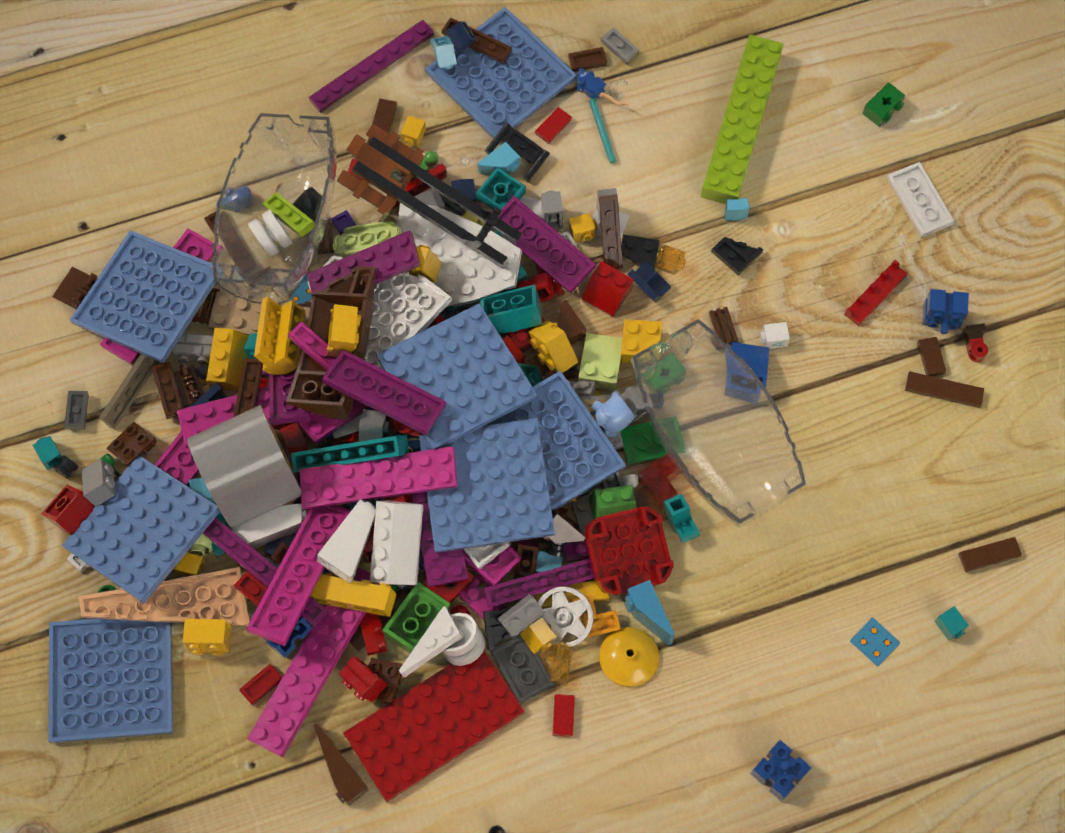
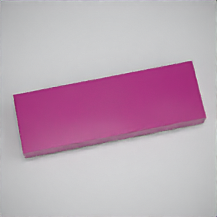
[288,321,337,371]

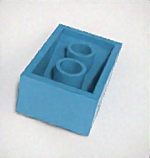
[624,580,675,646]

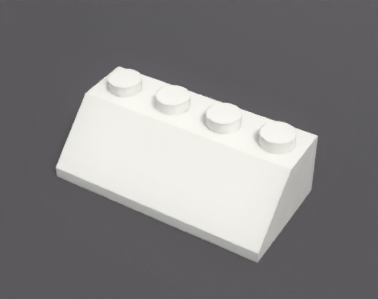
[370,500,423,585]

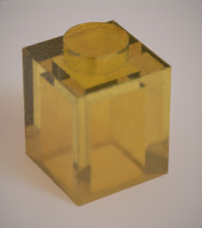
[655,245,686,275]

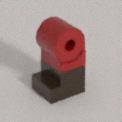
[963,323,988,362]

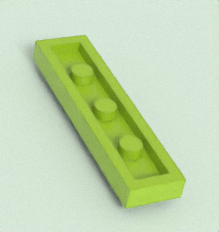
[262,192,316,238]

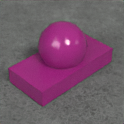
[564,540,589,563]

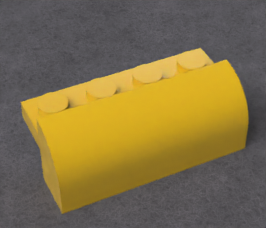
[254,296,305,375]

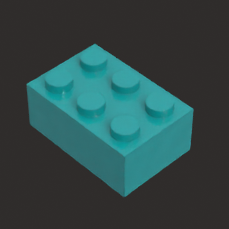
[480,285,542,335]

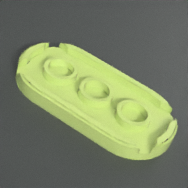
[333,221,402,258]

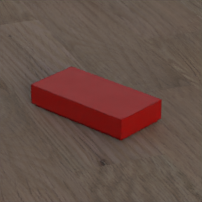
[535,107,572,144]
[239,664,283,706]
[552,694,575,737]

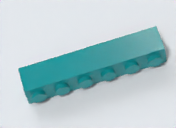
[291,435,409,472]

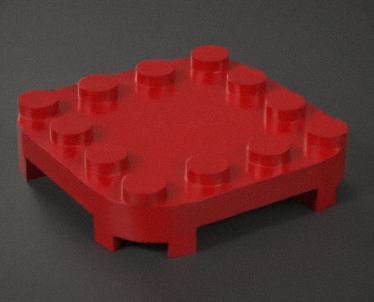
[585,507,674,595]

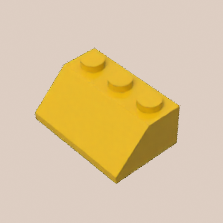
[206,328,249,391]

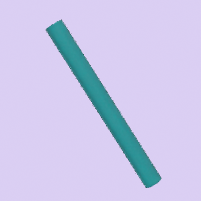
[589,98,616,164]

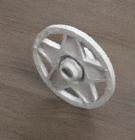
[536,587,594,647]

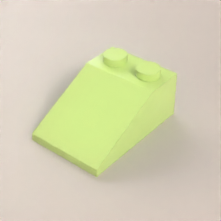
[578,333,622,392]

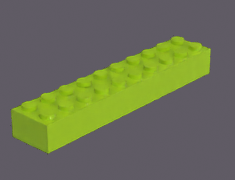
[701,34,784,204]

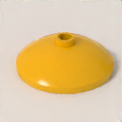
[599,627,660,687]

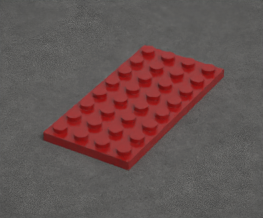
[343,650,525,802]

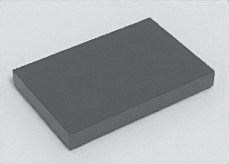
[491,635,555,704]

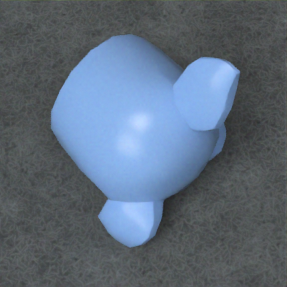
[592,390,635,439]

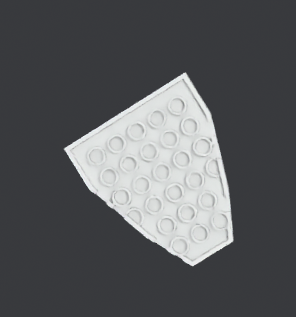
[397,203,522,307]
[307,256,452,370]

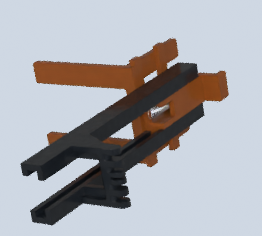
[337,124,522,267]

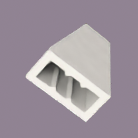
[317,500,376,584]
[232,504,308,549]

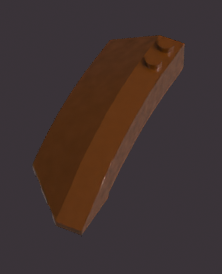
[286,266,376,420]

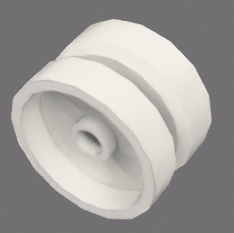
[248,209,293,258]
[442,613,485,666]

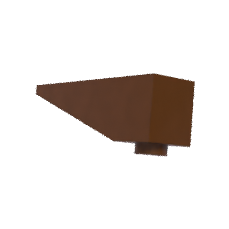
[314,723,369,806]

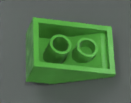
[589,485,636,519]
[383,582,451,654]

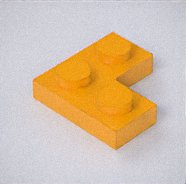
[572,595,621,638]

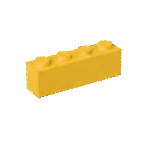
[311,572,397,617]

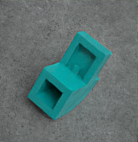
[664,494,700,543]

